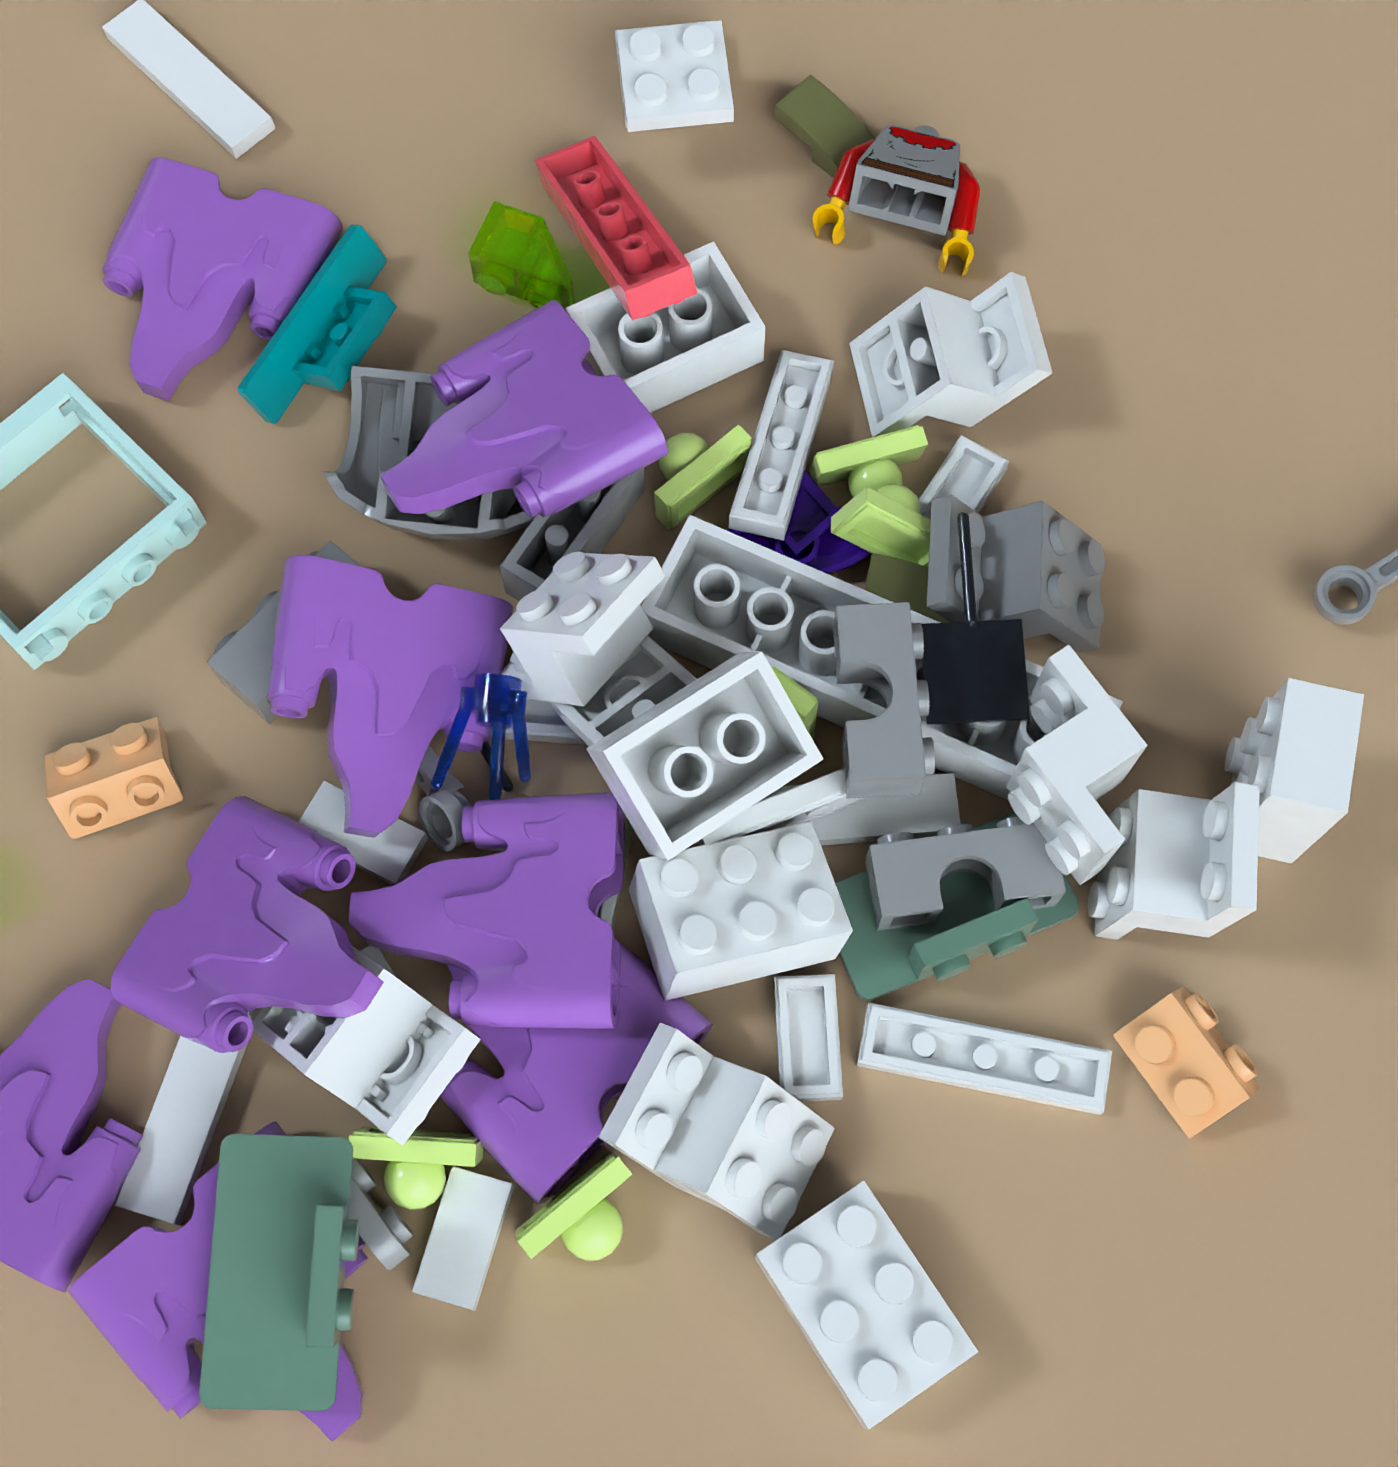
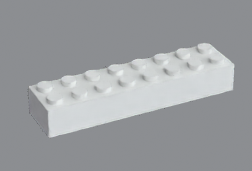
[641,515,1123,801]

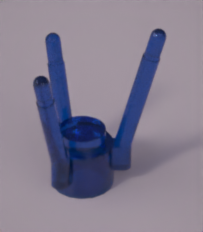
[430,673,531,800]

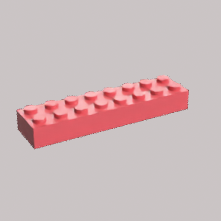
[535,136,697,321]

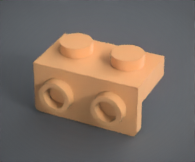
[45,717,183,839]
[1113,987,1260,1139]

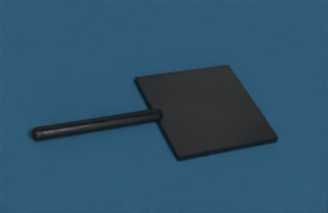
[921,512,1030,725]

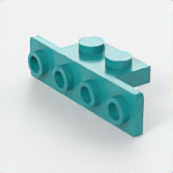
[238,224,397,424]

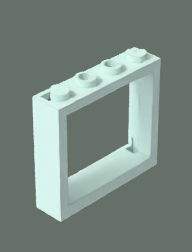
[0,373,207,671]

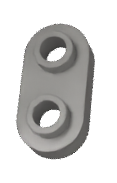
[349,1158,414,1271]

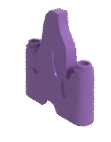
[102,157,343,401]
[381,299,668,518]
[267,555,513,838]
[348,792,625,1029]
[110,796,384,1053]
[439,942,713,1206]
[0,979,143,1292]
[67,1122,368,1441]

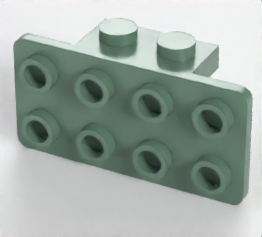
[835,812,1079,1001]
[199,1134,359,1411]

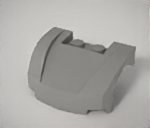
[324,366,536,541]

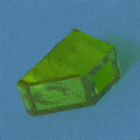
[468,201,575,311]

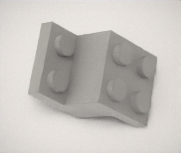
[927,494,1105,652]

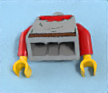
[812,125,980,276]

